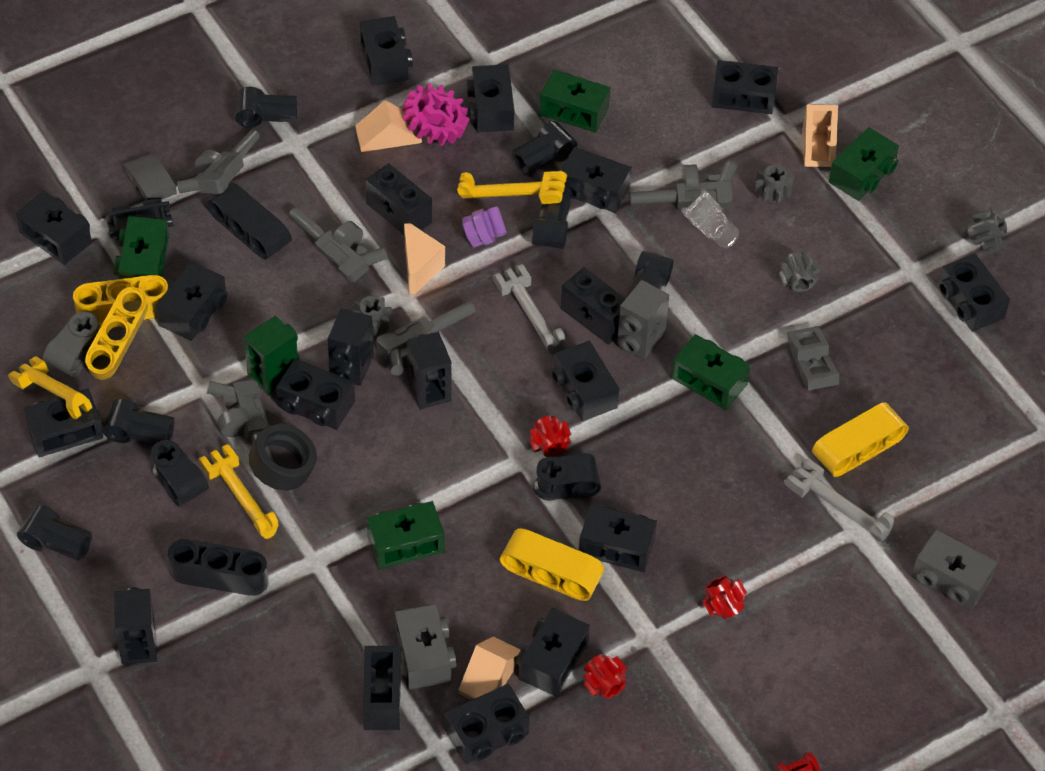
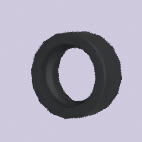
[248,424,317,491]

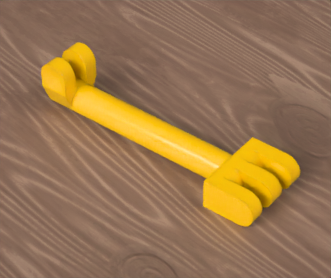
[457,171,567,204]
[8,356,92,420]
[198,444,279,539]

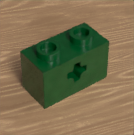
[539,69,611,133]
[829,127,899,201]
[114,216,169,279]
[244,315,300,396]
[671,334,751,410]
[366,501,445,570]

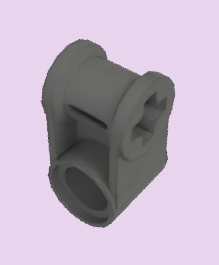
[43,312,99,377]

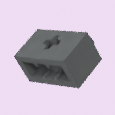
[617,280,669,360]
[912,529,997,610]
[395,604,456,690]

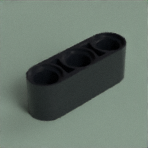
[207,183,292,260]
[167,539,269,596]

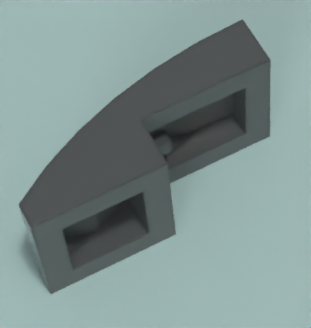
[123,154,177,201]
[787,326,839,391]

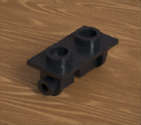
[106,199,173,240]

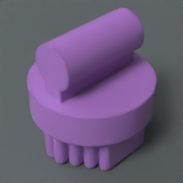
[462,207,507,248]

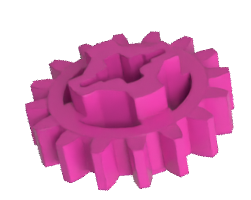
[402,83,469,146]

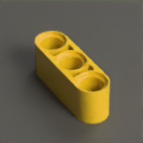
[73,275,168,325]
[85,287,148,380]
[812,402,909,477]
[499,529,605,601]

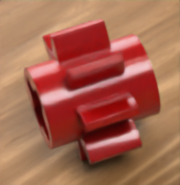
[529,416,572,457]
[702,575,747,619]
[583,654,627,699]

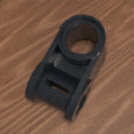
[151,440,209,507]
[534,453,602,501]

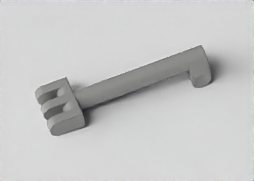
[492,264,565,354]
[784,459,894,541]

